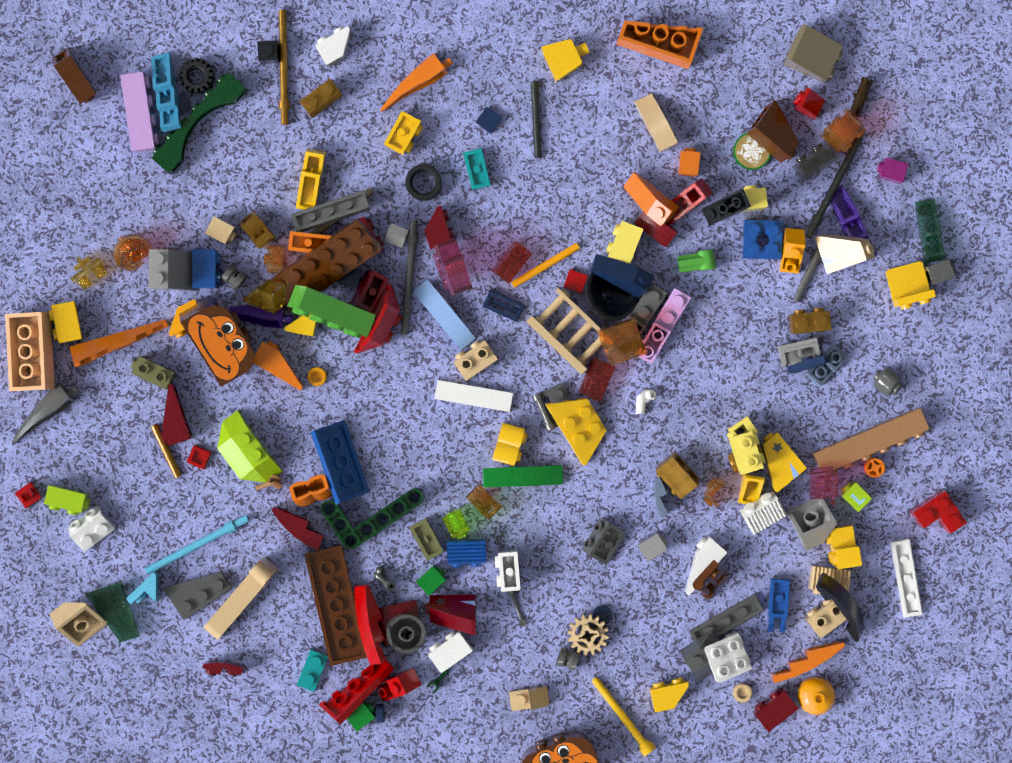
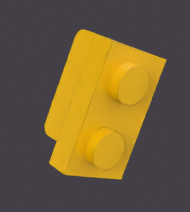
[885,261,936,310]

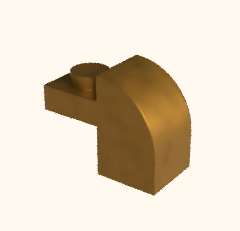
[239,210,275,249]

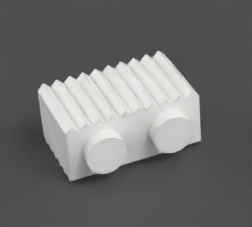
[739,491,787,534]

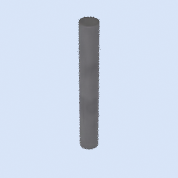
[793,247,821,303]

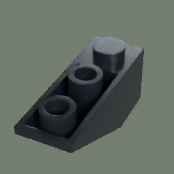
[702,189,751,226]

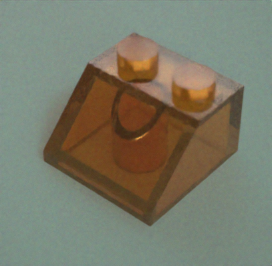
[598,317,648,366]

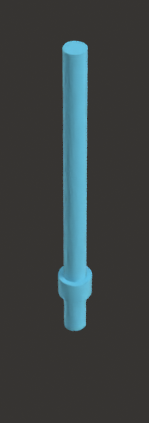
[145,515,250,574]

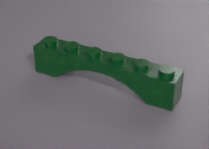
[152,72,248,175]

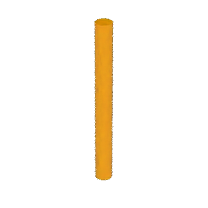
[511,243,580,288]

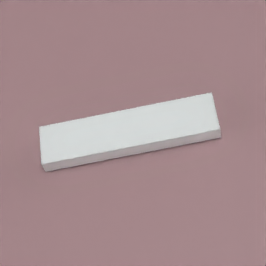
[434,380,513,412]
[890,539,923,618]

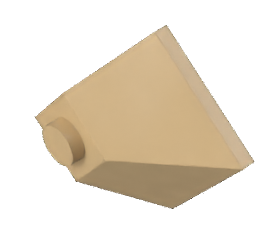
[50,602,108,647]

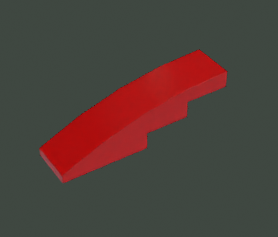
[354,584,387,665]

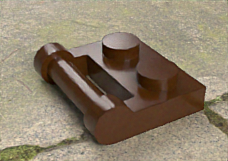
[693,560,730,600]

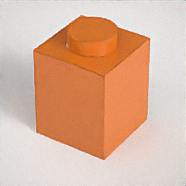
[678,148,700,177]

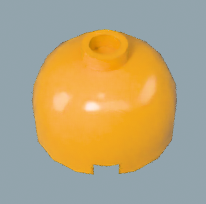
[796,676,836,715]

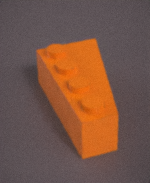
[616,20,703,69]

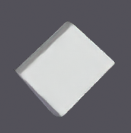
[384,223,409,248]

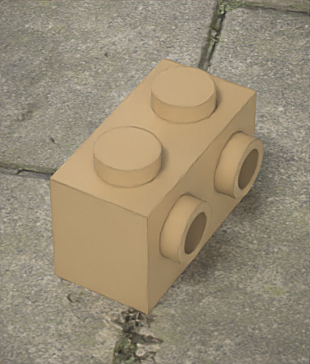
[453,340,498,381]
[805,599,847,638]

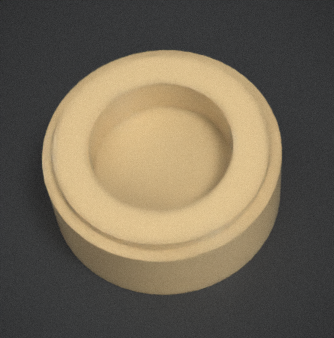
[733,683,752,703]

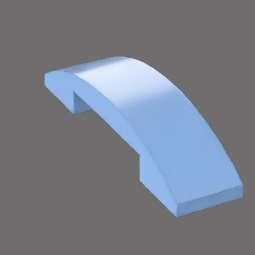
[413,279,476,350]

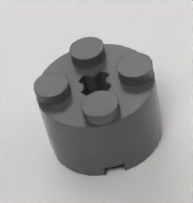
[386,612,426,654]

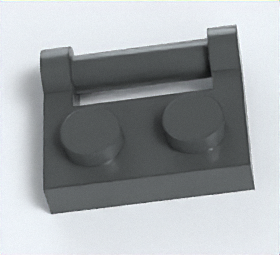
[531,383,571,431]

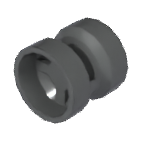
[221,265,248,291]
[556,647,580,671]

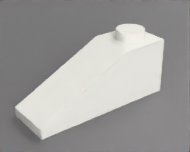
[685,536,727,595]

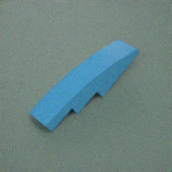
[151,53,181,132]

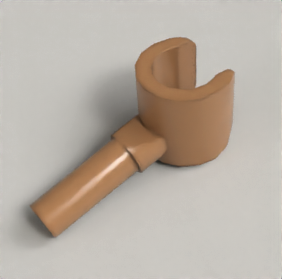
[255,475,282,490]

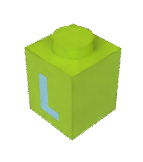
[840,482,872,512]

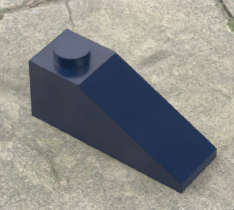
[590,254,654,298]

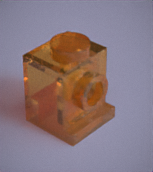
[264,245,286,274]

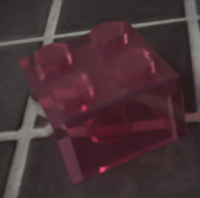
[433,238,473,296]

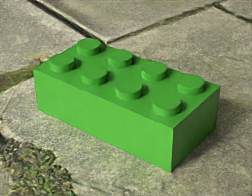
[287,285,376,338]

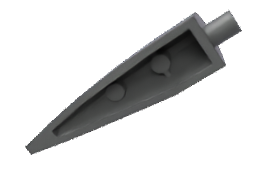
[11,382,79,445]

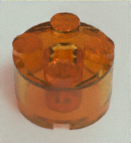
[820,109,866,152]

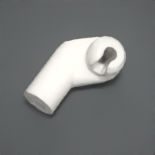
[636,389,656,414]

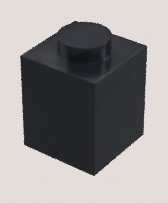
[257,40,280,64]

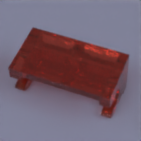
[491,241,532,284]
[578,357,615,402]

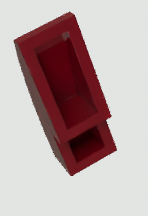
[272,506,325,550]

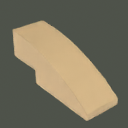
[634,93,678,153]

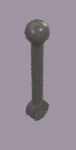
[508,591,527,627]

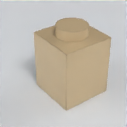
[205,217,237,245]

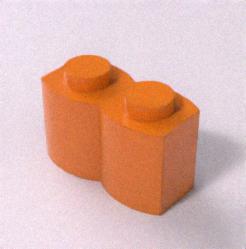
[289,475,333,507]

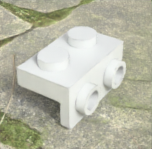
[68,506,115,552]

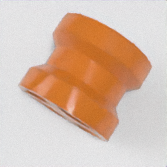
[864,458,885,477]

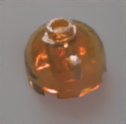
[113,234,152,271]

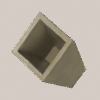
[783,24,843,83]

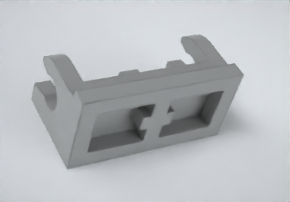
[777,338,821,367]

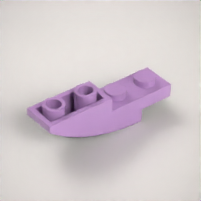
[635,287,691,364]

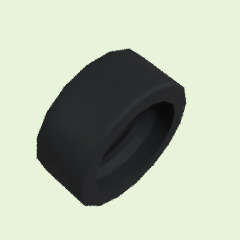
[405,164,442,201]

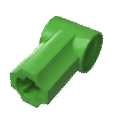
[677,249,717,273]

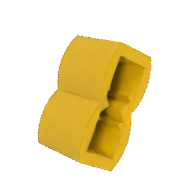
[492,422,527,466]

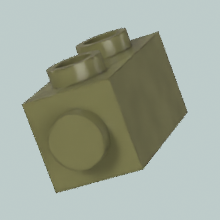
[131,356,177,390]

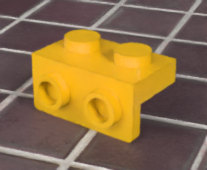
[384,111,423,156]

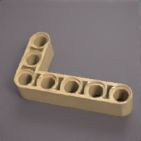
[203,557,279,640]

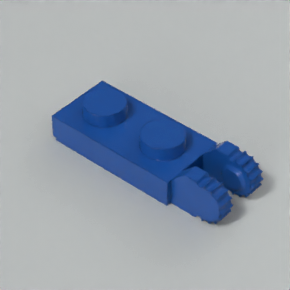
[767,578,790,633]

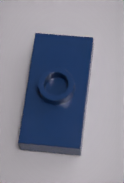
[787,355,830,374]

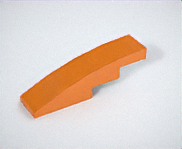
[771,641,845,683]

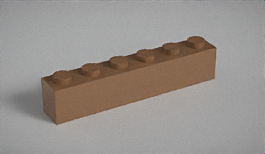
[812,408,929,476]

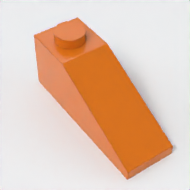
[624,172,679,226]
[288,231,331,253]
[253,341,304,391]

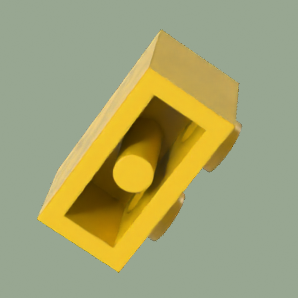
[48,301,83,344]

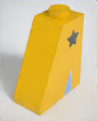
[761,432,807,493]

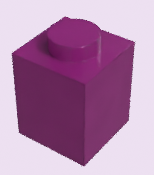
[876,157,908,184]

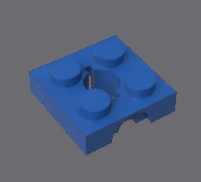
[742,220,783,260]

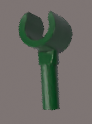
[427,669,450,693]

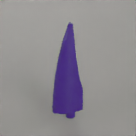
[230,303,293,328]

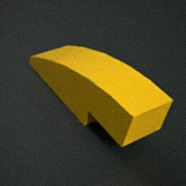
[296,148,326,210]

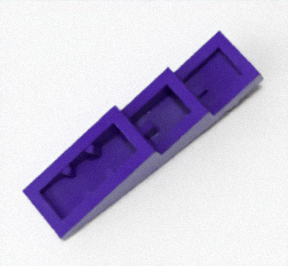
[825,184,878,264]

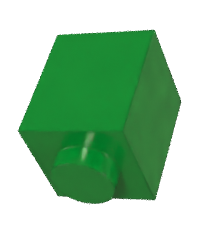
[416,565,446,596]
[347,700,376,732]

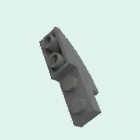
[610,282,668,358]

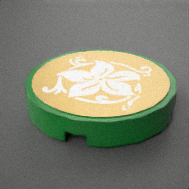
[733,133,771,170]

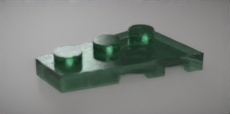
[85,581,140,643]

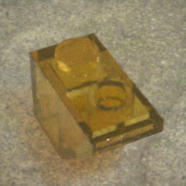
[242,279,285,314]

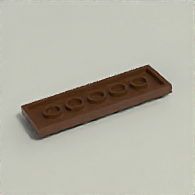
[267,218,382,312]
[304,545,367,666]

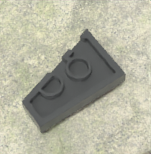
[162,571,232,620]

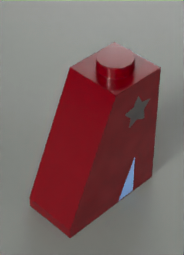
[426,595,476,635]

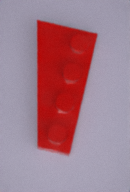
[318,661,394,725]

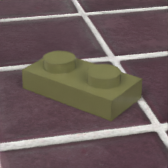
[409,518,444,561]

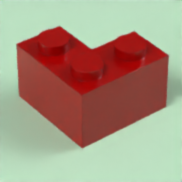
[910,490,967,533]

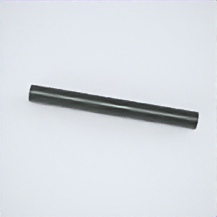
[531,81,542,159]

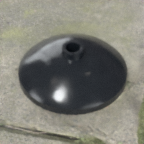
[585,272,637,321]

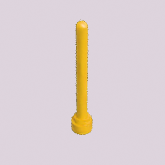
[592,677,656,756]

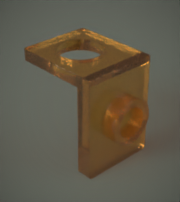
[466,484,502,520]

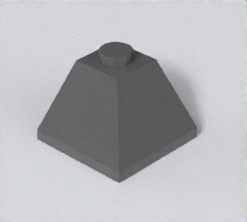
[679,630,718,682]

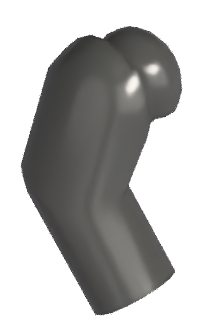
[373,567,396,591]

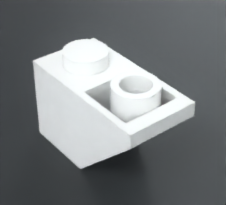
[315,26,351,68]

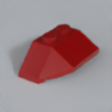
[354,283,402,354]

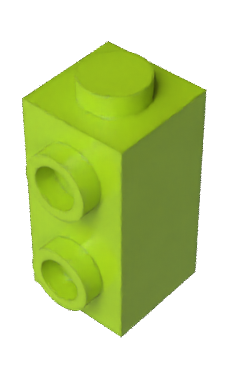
[44,484,91,515]

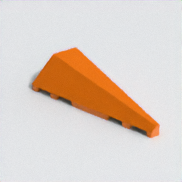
[69,319,169,367]

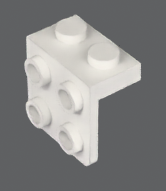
[704,632,752,683]

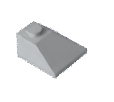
[786,495,837,551]

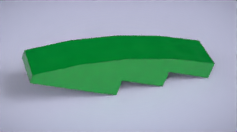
[483,465,563,487]

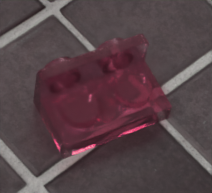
[809,466,839,505]

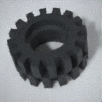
[178,58,215,94]

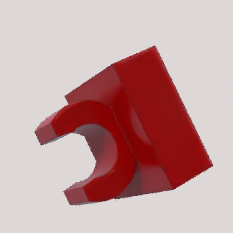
[15,482,42,509]

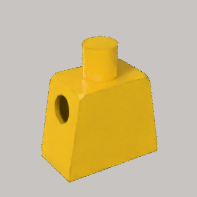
[541,39,590,83]

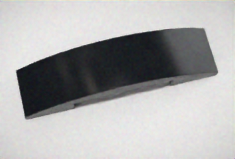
[816,573,864,642]

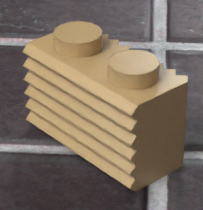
[808,565,851,594]

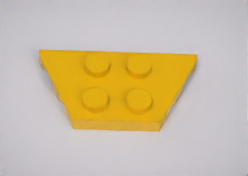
[545,398,607,466]

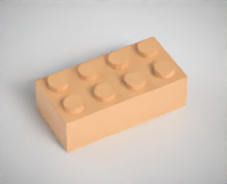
[5,312,55,391]

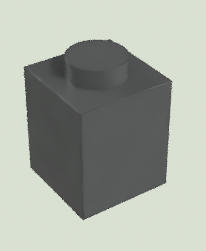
[924,259,956,286]

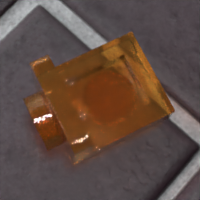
[702,477,725,507]

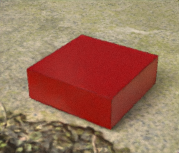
[563,269,588,294]
[186,445,212,470]

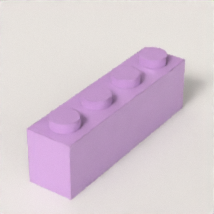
[120,72,160,153]

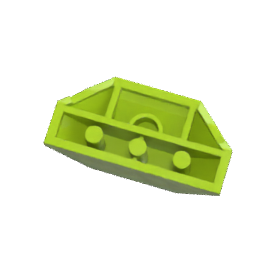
[217,410,283,483]

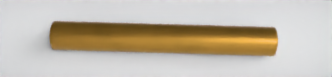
[151,424,182,478]

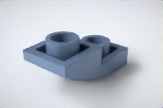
[805,345,848,387]

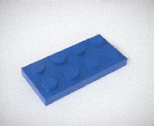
[311,420,370,504]

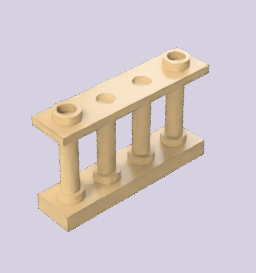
[526,288,614,375]

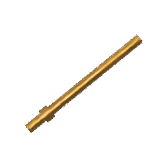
[278,10,290,125]

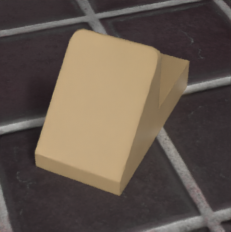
[509,686,549,711]

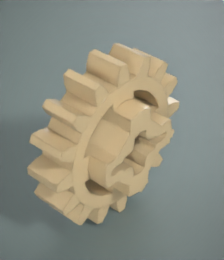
[567,613,609,655]

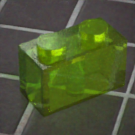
[442,507,471,540]

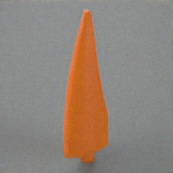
[380,53,453,112]

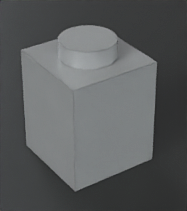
[637,532,668,562]

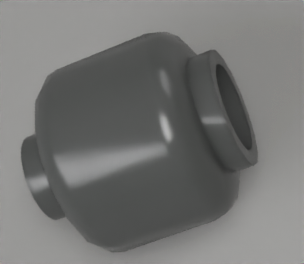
[873,368,903,396]

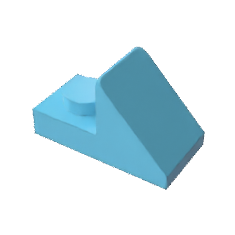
[126,571,159,604]

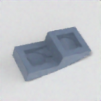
[654,476,668,518]

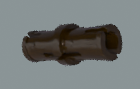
[848,77,873,118]

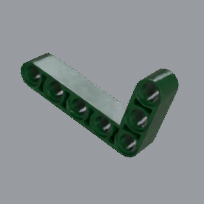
[321,488,424,549]

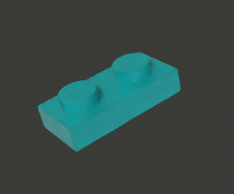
[463,148,491,191]
[297,649,328,692]

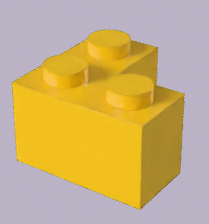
[826,525,862,569]

